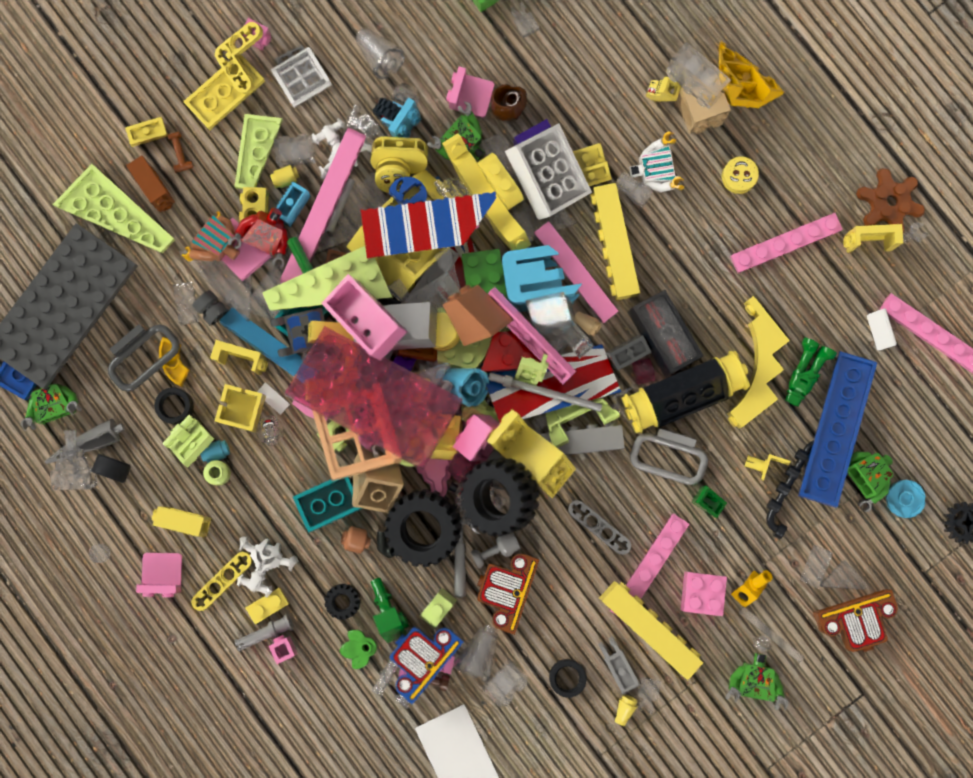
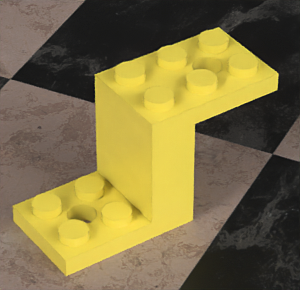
[487,410,576,498]

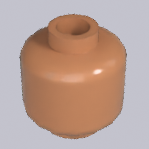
[341,526,371,554]

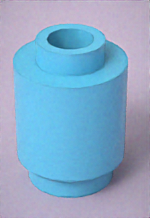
[200,440,230,463]

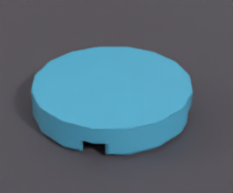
[886,480,926,518]

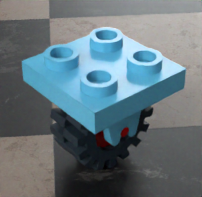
[372,97,421,138]

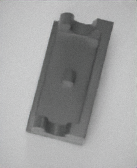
[606,335,651,370]

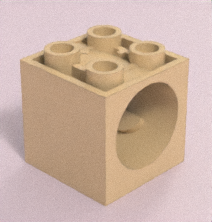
[677,75,731,134]

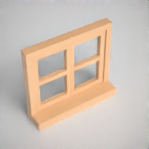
[311,383,402,481]

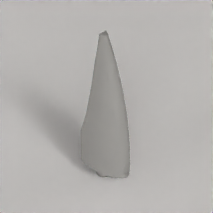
[45,419,125,464]

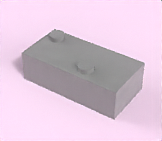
[353,302,437,352]

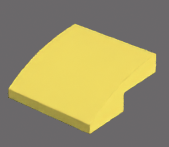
[573,143,612,186]

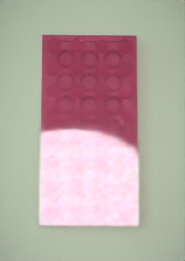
[284,326,463,470]

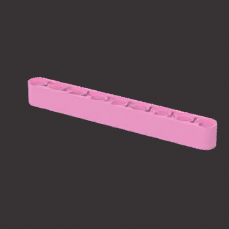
[280,127,366,283]

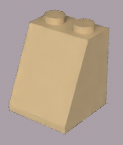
[352,447,404,513]

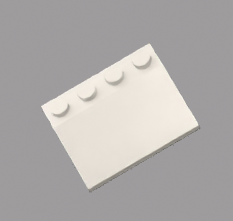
[505,123,592,220]

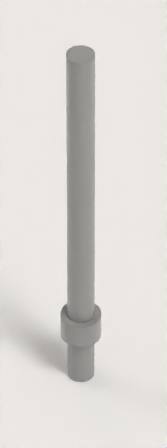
[488,373,602,412]

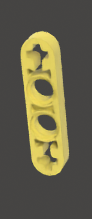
[192,552,253,611]

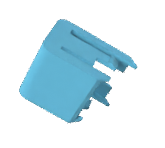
[502,245,582,312]

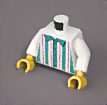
[630,132,684,192]

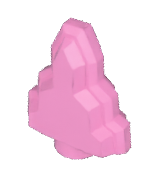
[416,458,454,497]

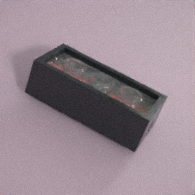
[628,290,704,378]

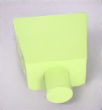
[419,588,457,629]

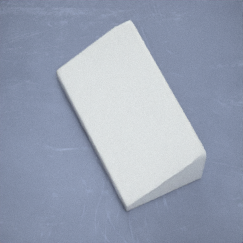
[867,308,897,351]

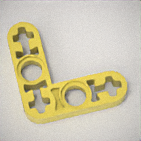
[215,22,263,94]

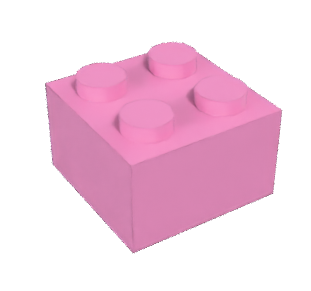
[453,414,500,461]
[681,571,727,616]

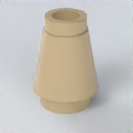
[573,311,602,336]

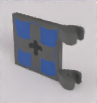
[270,307,330,357]

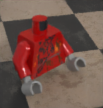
[228,208,288,268]

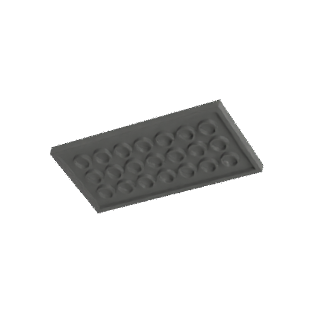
[0,223,138,390]

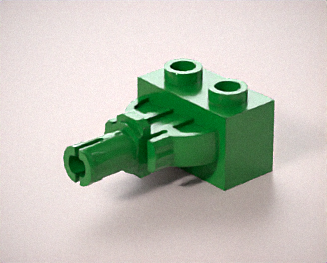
[371,578,410,643]

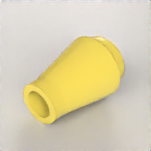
[615,694,638,726]

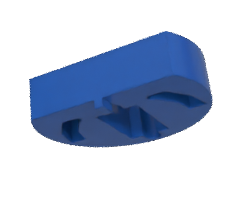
[389,177,427,205]

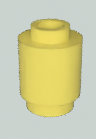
[270,164,300,189]

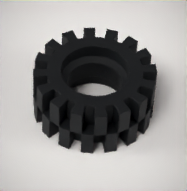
[324,584,361,620]

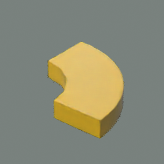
[159,337,190,387]

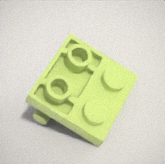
[162,415,214,468]

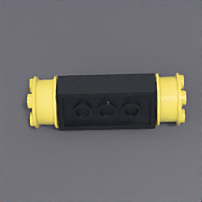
[621,351,750,434]

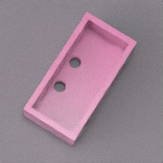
[322,274,407,361]

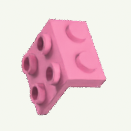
[446,67,494,118]
[136,553,182,597]

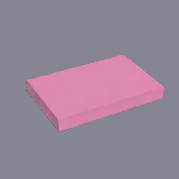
[221,218,271,282]

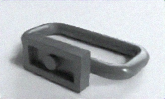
[108,324,180,392]

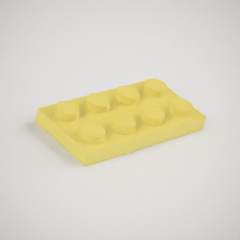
[183,55,265,131]

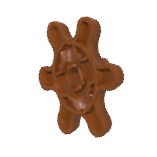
[856,168,925,233]

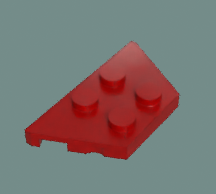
[481,331,541,373]

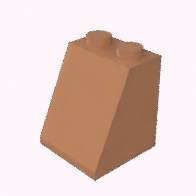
[443,285,513,346]

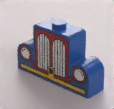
[390,626,464,704]

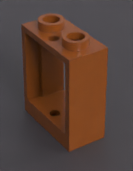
[126,155,175,212]

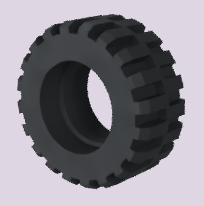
[460,457,539,537]
[384,489,462,567]

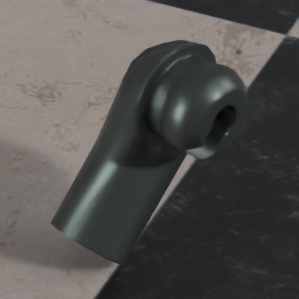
[377,532,395,558]

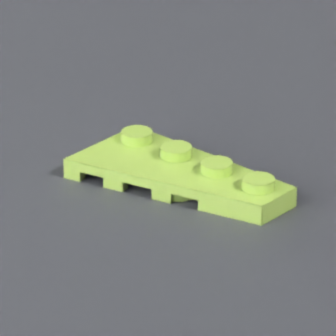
[235,114,283,190]

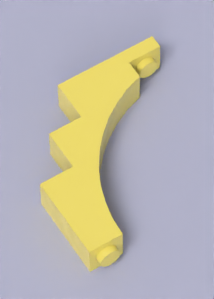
[442,133,531,251]
[727,296,790,429]

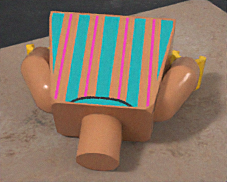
[181,211,240,262]

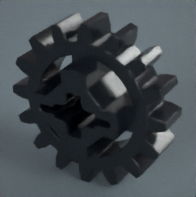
[942,502,973,544]

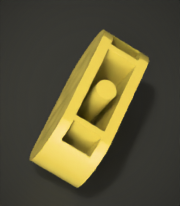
[370,136,428,174]
[477,153,524,210]

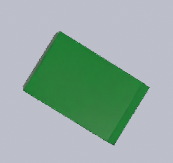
[691,486,727,519]

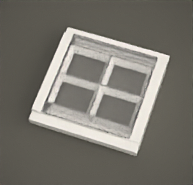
[271,47,332,108]

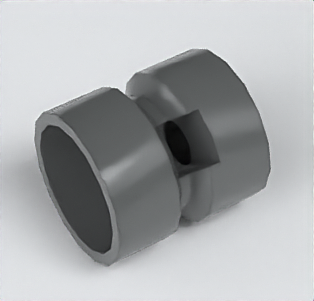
[192,290,229,326]

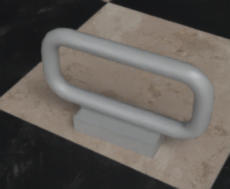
[630,428,708,485]

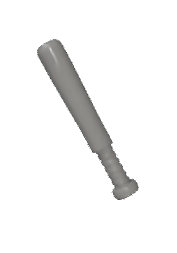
[454,520,466,598]

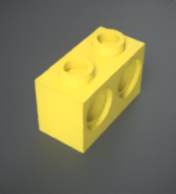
[239,187,269,222]

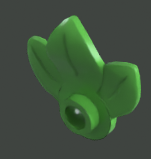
[340,630,377,669]

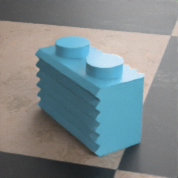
[276,182,311,227]

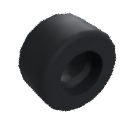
[91,454,131,483]

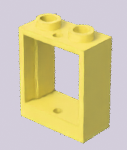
[152,506,212,537]

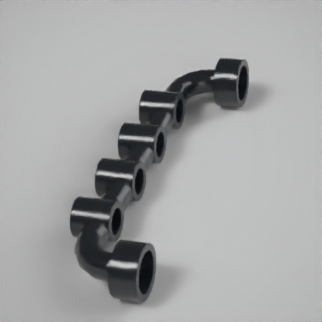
[766,440,814,540]

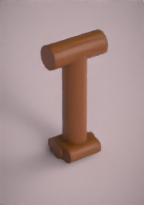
[168,131,194,173]

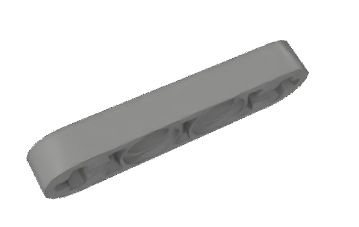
[568,500,631,555]

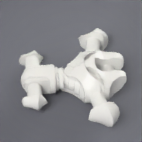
[312,118,372,179]
[237,536,299,597]

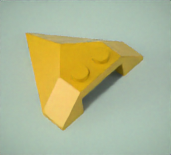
[719,41,784,108]

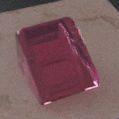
[631,358,655,385]

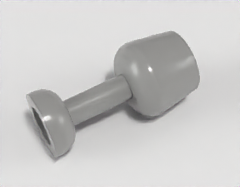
[471,532,521,568]

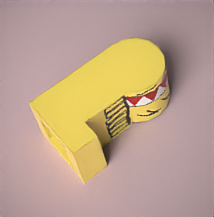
[646,77,682,102]

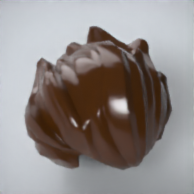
[491,84,527,121]

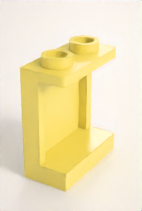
[843,224,903,253]
[210,340,268,376]

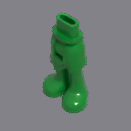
[785,337,837,407]

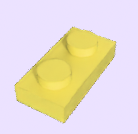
[125,117,168,147]
[246,587,290,624]

